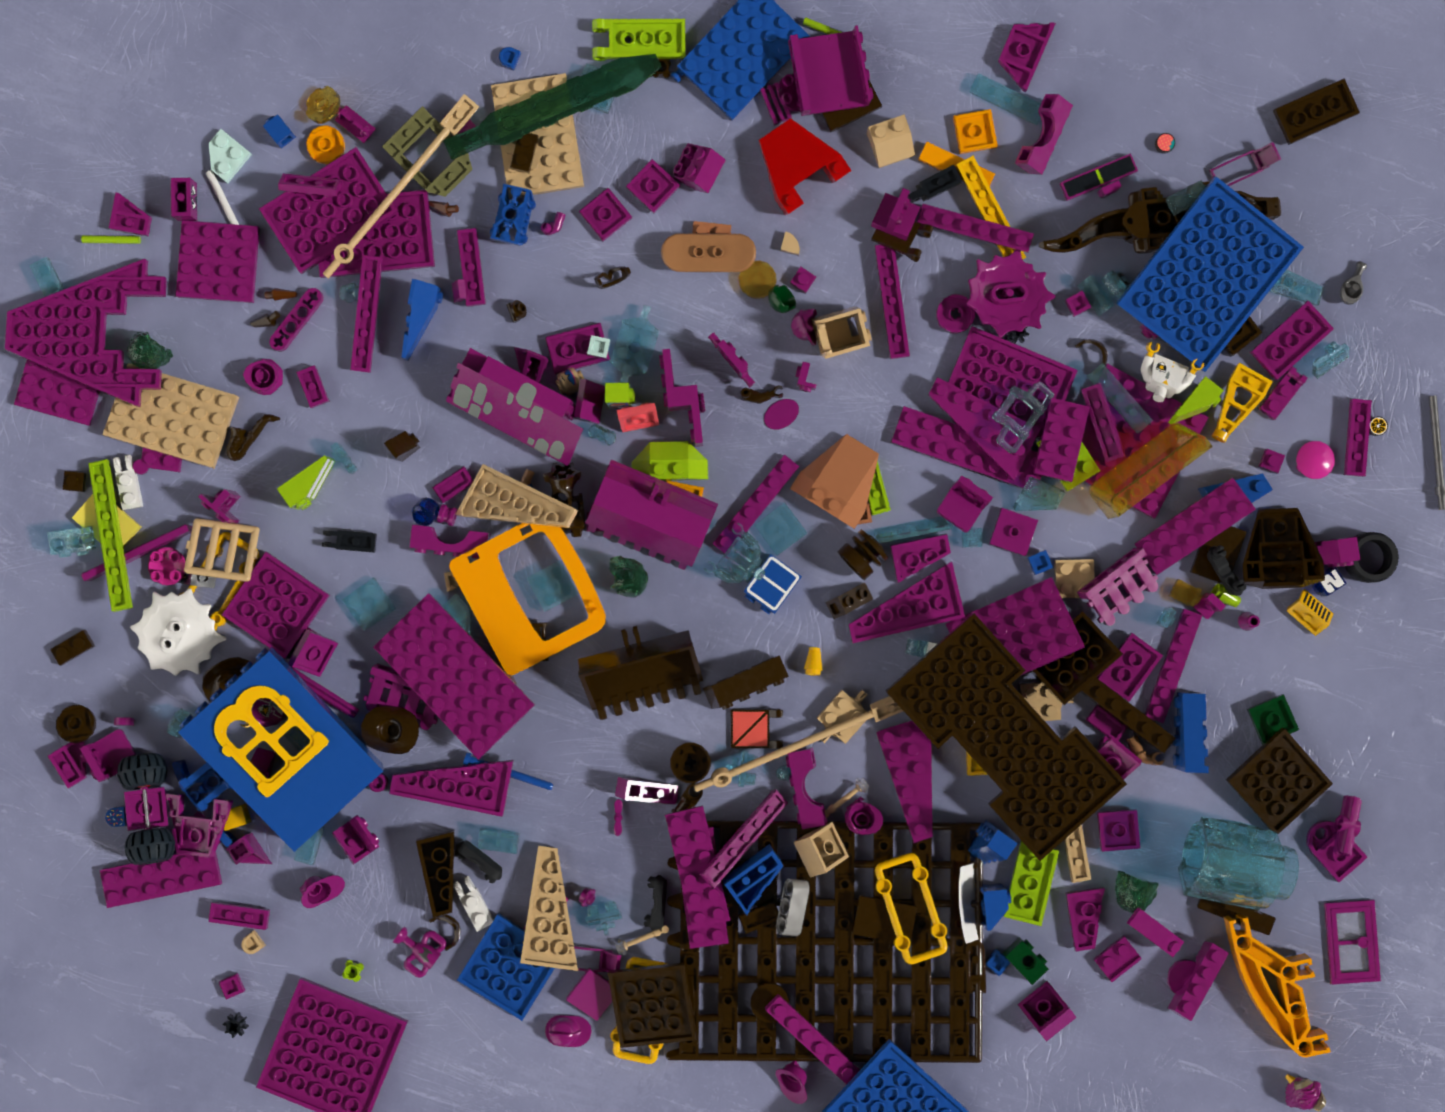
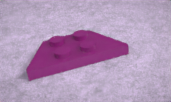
[998,22,1056,92]

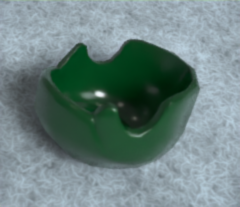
[768,285,796,314]

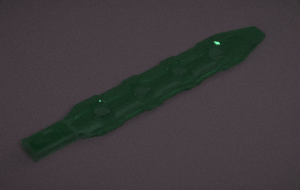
[443,54,661,160]

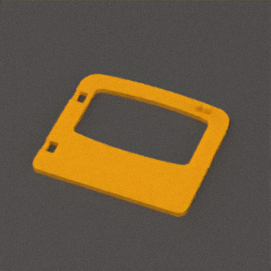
[449,523,606,675]

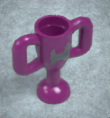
[393,926,447,978]

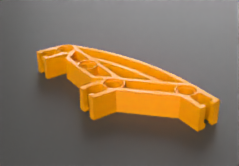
[1224,914,1331,1057]

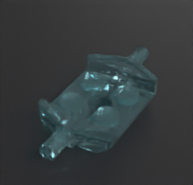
[609,305,659,383]

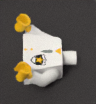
[1140,342,1204,402]

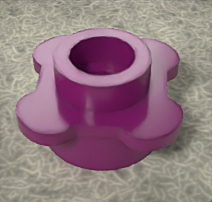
[579,888,596,907]

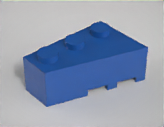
[1198,473,1273,503]
[723,844,783,915]

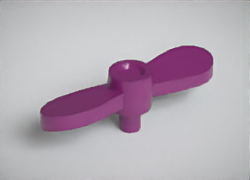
[614,799,623,836]

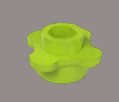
[342,960,364,982]

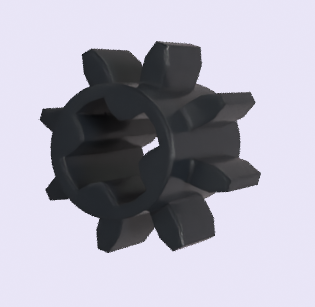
[1006,327,1029,344]
[223,1012,249,1038]

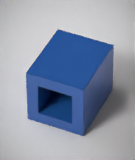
[263,114,296,149]

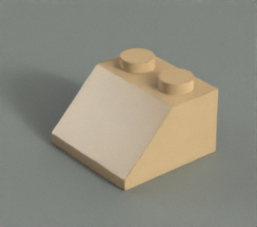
[867,114,915,168]
[793,822,849,877]

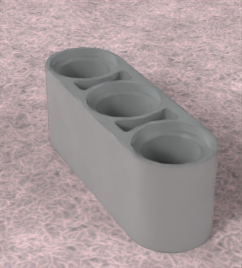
[776,879,810,936]

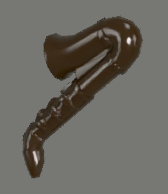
[226,414,281,461]

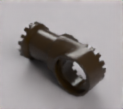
[671,782,703,813]

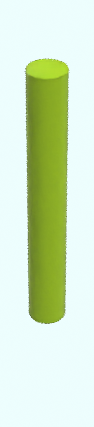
[803,17,842,34]
[81,235,141,244]

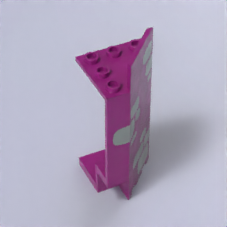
[446,348,583,466]

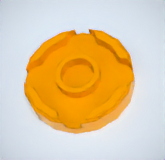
[306,125,345,165]

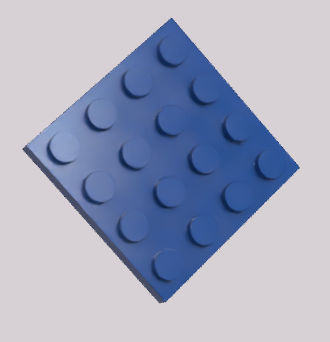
[457,913,555,1021]

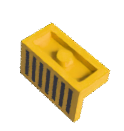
[1286,589,1334,636]

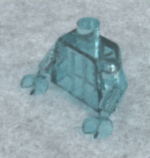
[704,523,765,583]

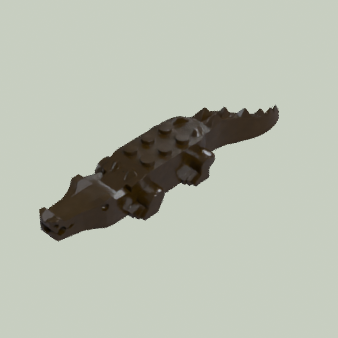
[1039,181,1281,254]

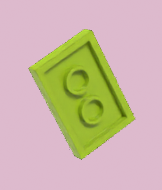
[1036,440,1100,492]

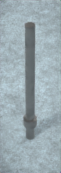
[1429,396,1445,510]

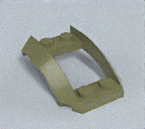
[382,106,472,197]

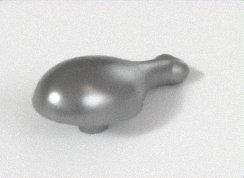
[1340,261,1367,305]

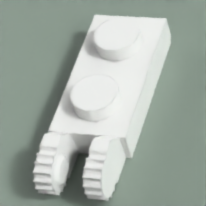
[113,455,143,511]
[453,876,494,932]

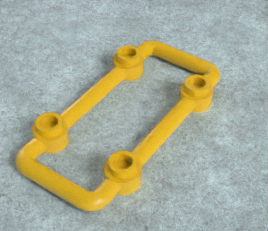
[179,532,259,631]
[875,853,948,964]
[610,957,667,1064]

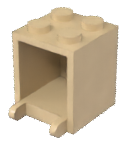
[811,306,872,359]

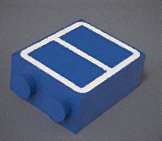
[743,554,802,614]

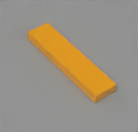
[918,142,995,186]

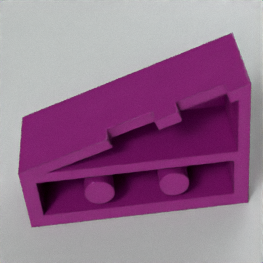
[1315,537,1360,567]

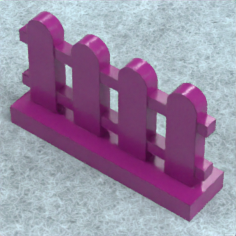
[1077,548,1158,626]
[363,663,438,730]

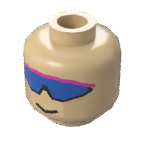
[555,368,584,396]

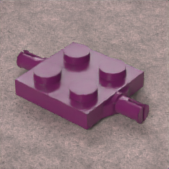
[708,333,755,388]

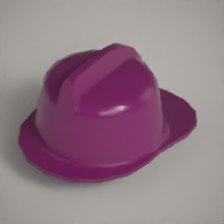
[300,875,345,908]
[545,1015,592,1047]
[775,1061,807,1104]

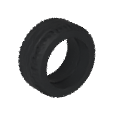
[1344,532,1399,583]

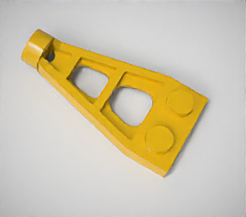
[1211,363,1273,443]

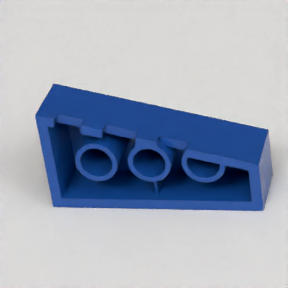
[1173,692,1209,773]
[968,820,1018,864]

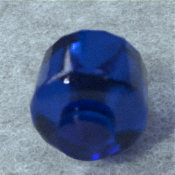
[411,497,440,526]

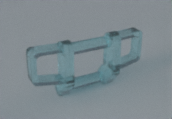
[992,382,1054,453]

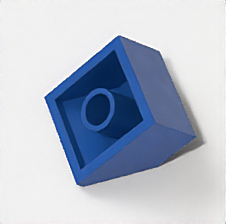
[979,883,1011,931]

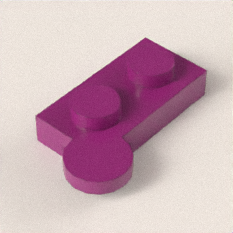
[133,448,182,475]

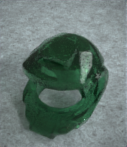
[609,556,648,598]

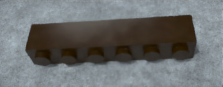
[1080,678,1176,753]

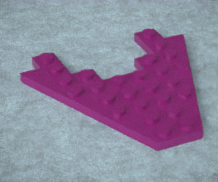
[5,259,167,407]

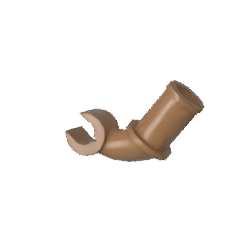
[1126,735,1165,766]

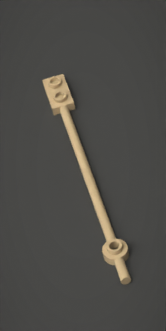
[322,94,479,279]
[693,696,903,792]

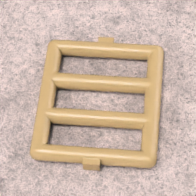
[184,518,260,582]

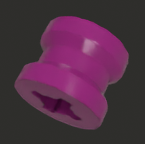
[437,504,458,526]

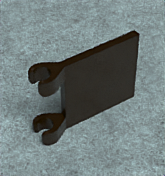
[871,221,933,262]

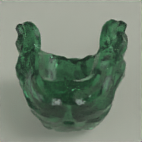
[127,332,173,369]
[1115,871,1159,913]

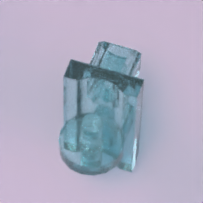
[726,750,758,787]
[585,901,623,935]

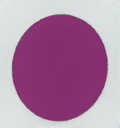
[764,399,799,430]

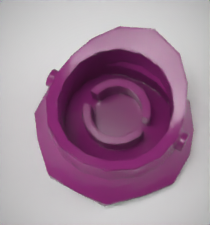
[243,359,283,395]

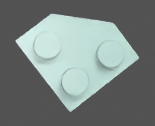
[209,129,252,183]

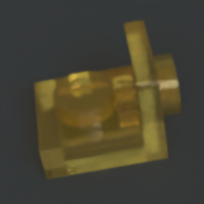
[1168,579,1202,607]

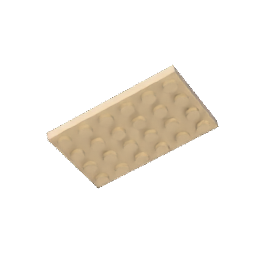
[491,73,584,199]
[102,363,239,469]

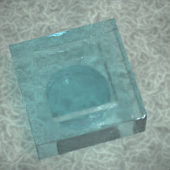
[1156,607,1177,628]

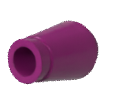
[1238,612,1260,631]

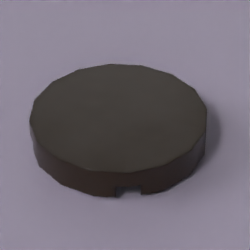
[56,705,96,743]
[750,982,789,1023]

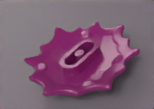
[966,250,1056,338]

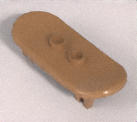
[661,233,756,272]

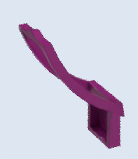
[1209,142,1281,186]
[574,946,621,972]

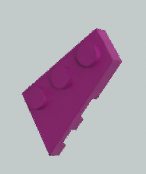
[1065,887,1105,952]

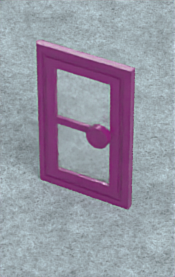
[1324,900,1381,985]

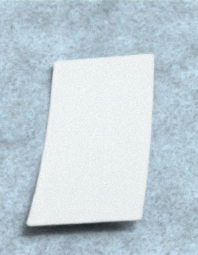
[959,863,984,944]

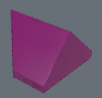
[514,347,549,383]
[226,832,272,865]

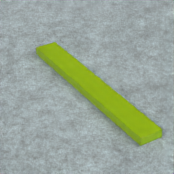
[88,459,133,612]

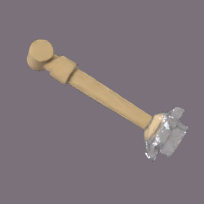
[825,778,870,818]
[615,925,669,956]

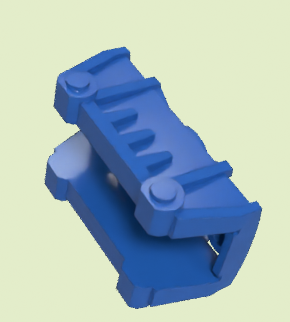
[490,184,536,246]
[178,763,232,812]

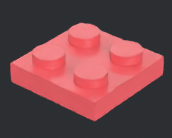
[617,402,660,433]

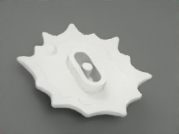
[130,588,227,676]

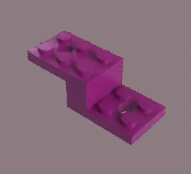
[659,349,703,447]

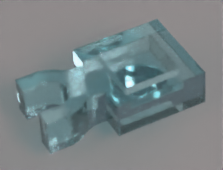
[330,442,358,474]

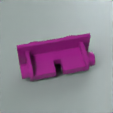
[334,105,376,143]

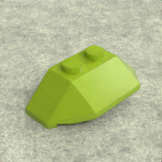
[631,441,708,481]

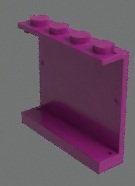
[788,25,873,116]

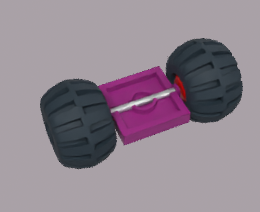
[117,753,175,865]

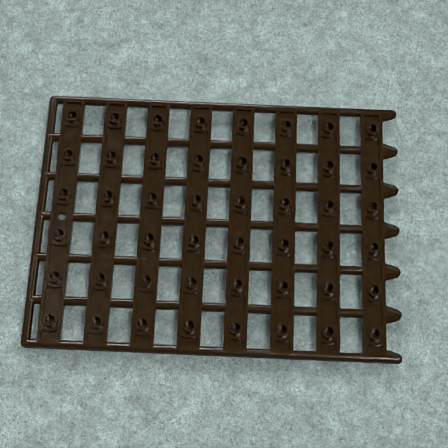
[666,820,983,1063]

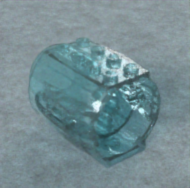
[1178,817,1299,910]

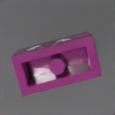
[171,177,197,221]

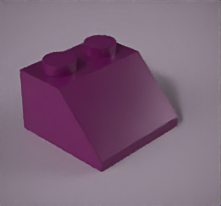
[1017,981,1077,1042]

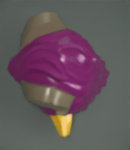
[1285,1074,1326,1111]

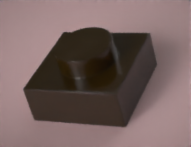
[63,471,86,492]

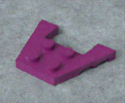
[165,793,233,858]

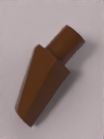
[429,201,459,217]
[264,288,297,300]

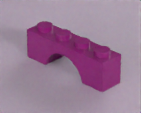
[1015,94,1073,175]
[409,525,491,559]
[786,747,827,829]
[1168,941,1229,1021]

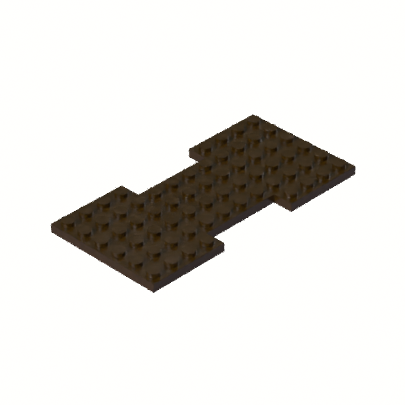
[885,613,1127,861]

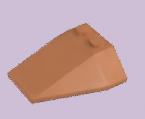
[790,434,879,529]

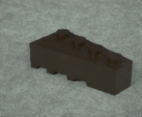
[703,655,789,710]
[416,830,455,917]

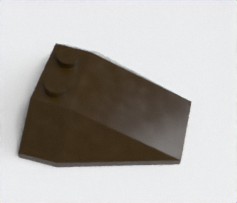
[1242,508,1325,589]

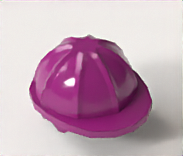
[791,308,817,346]
[845,802,883,835]

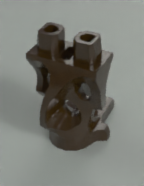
[543,462,585,537]

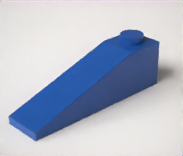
[401,279,443,361]

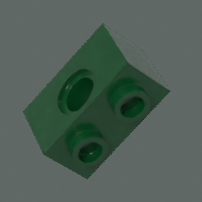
[1003,937,1049,985]

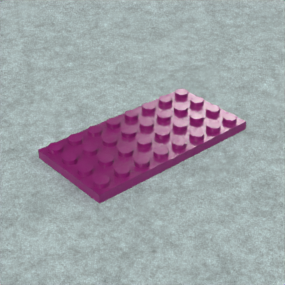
[373,593,535,759]

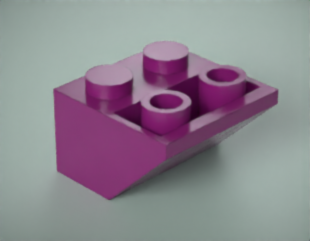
[671,143,726,193]

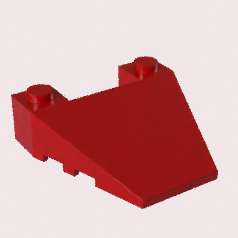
[759,118,851,215]

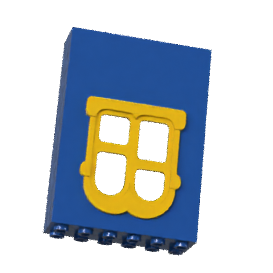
[178,647,384,852]

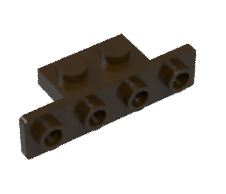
[1197,890,1276,935]

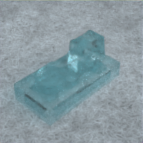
[1312,341,1349,379]

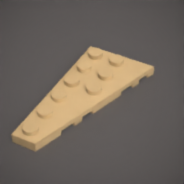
[456,464,578,528]
[520,846,578,971]

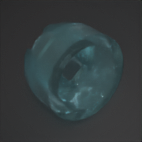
[776,765,791,781]

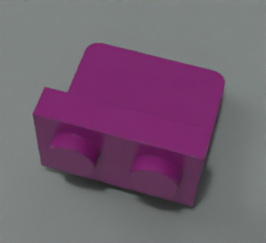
[937,475,993,533]
[80,729,137,782]
[332,815,379,865]

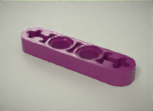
[269,288,324,352]

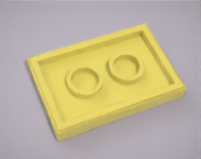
[72,494,142,548]

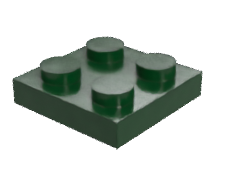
[1247,694,1299,745]

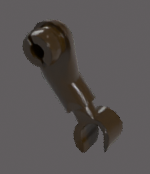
[741,385,784,404]

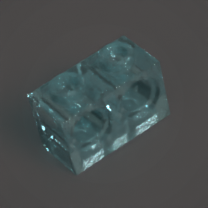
[47,526,96,558]

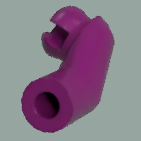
[541,212,566,235]

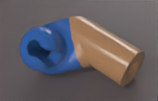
[520,469,534,488]

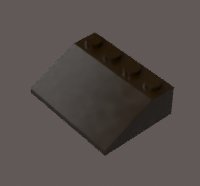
[1030,611,1123,705]

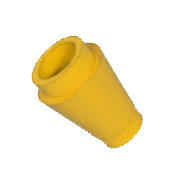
[804,647,823,676]

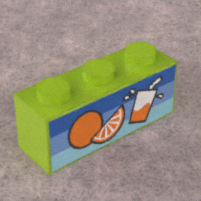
[605,383,635,409]

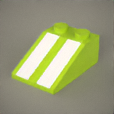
[277,455,335,510]

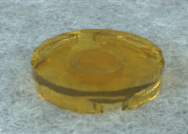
[305,86,340,124]
[739,260,777,299]

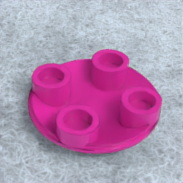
[1296,441,1335,479]
[148,547,185,585]

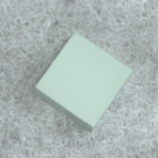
[587,335,611,359]

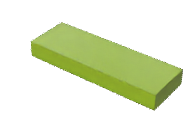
[868,461,891,516]

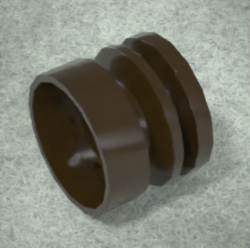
[837,529,888,581]
[670,743,711,783]

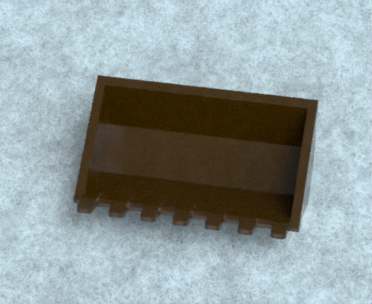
[578,626,703,720]

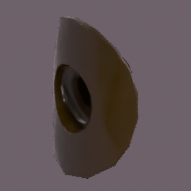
[202,657,250,701]
[361,706,419,754]

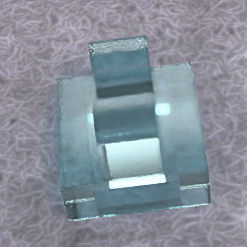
[962,528,982,548]

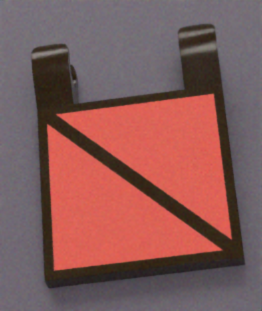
[731,709,783,749]

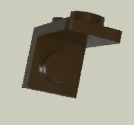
[825,583,873,619]

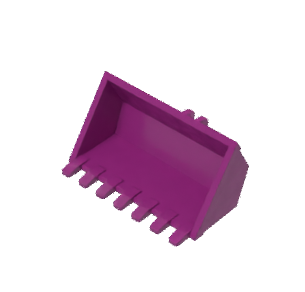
[585,459,718,570]

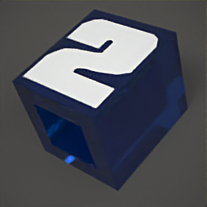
[1312,567,1347,596]

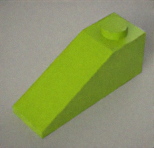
[1168,376,1224,425]

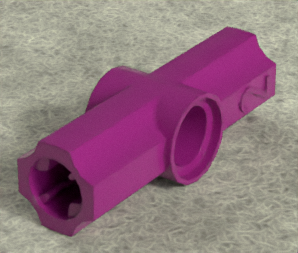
[1333,795,1362,857]

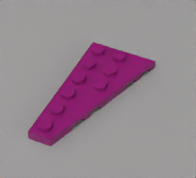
[928,377,1040,481]
[848,561,965,643]
[876,720,933,843]
[389,760,514,817]

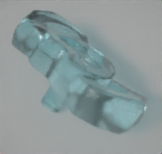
[589,424,616,446]

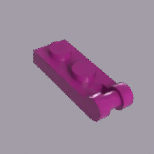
[1258,366,1308,420]

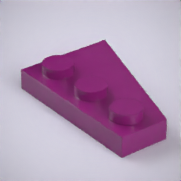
[890,534,951,583]

